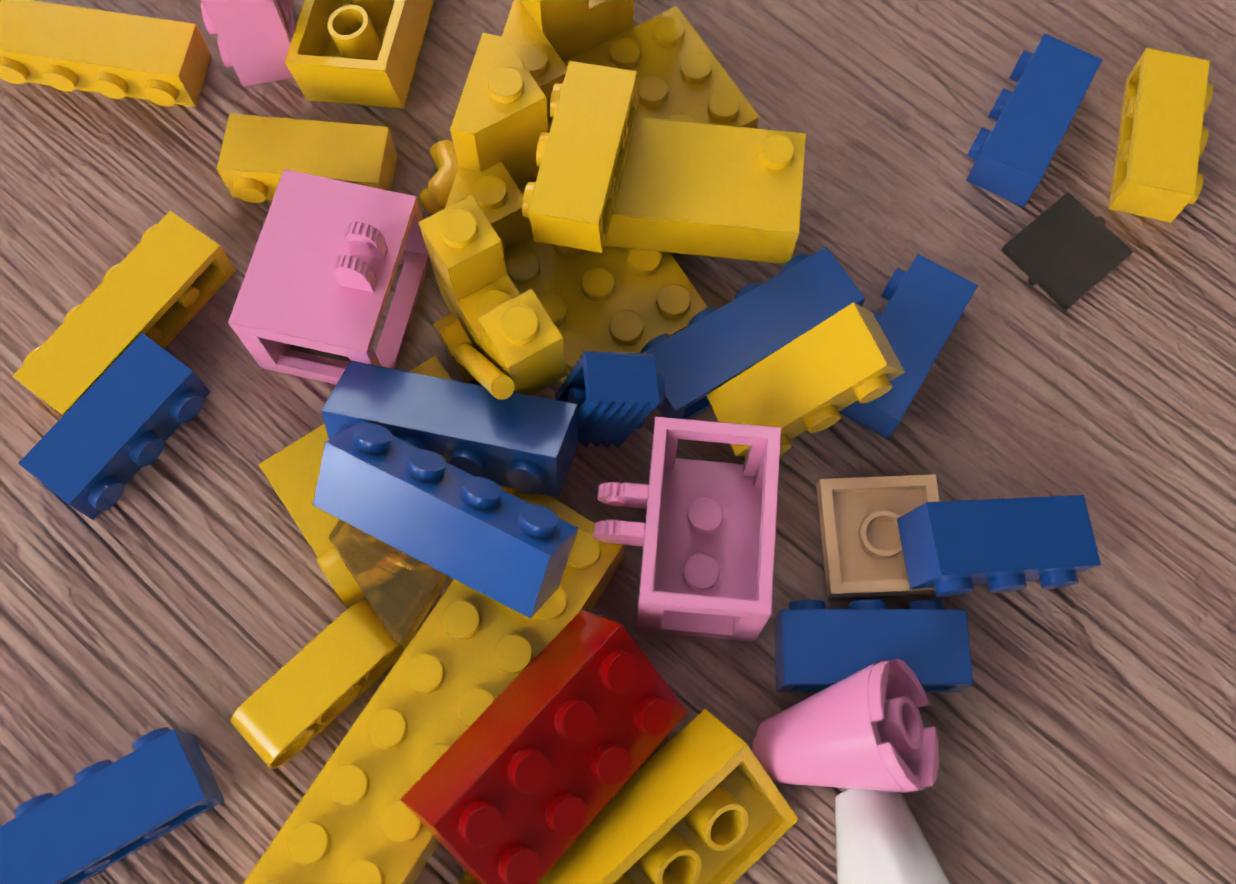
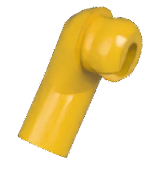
[419,140,458,215]

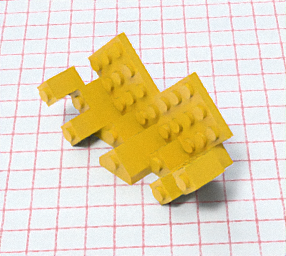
[418,0,759,395]

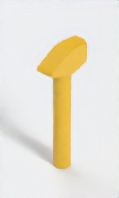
[433,314,515,400]

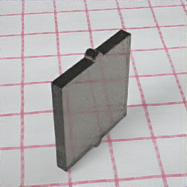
[1001,192,1133,311]

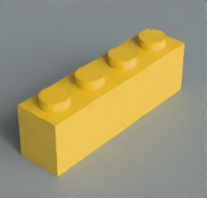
[0,0,212,107]
[12,210,236,416]

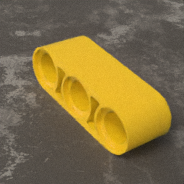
[230,599,408,769]

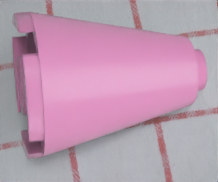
[752,659,939,793]

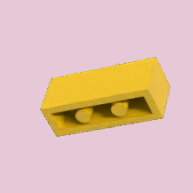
[1108,48,1214,223]
[522,61,639,253]
[217,113,398,203]
[706,302,905,457]

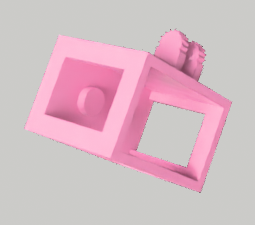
[228,169,430,385]
[594,417,781,642]

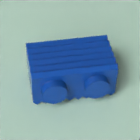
[554,351,665,448]

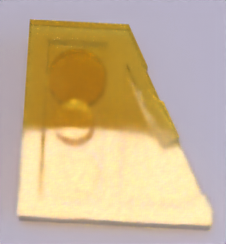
[328,520,450,648]

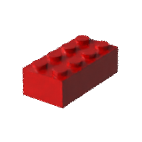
[400,610,688,884]

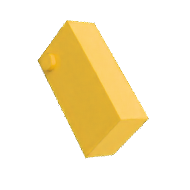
[285,0,434,109]
[604,117,806,264]

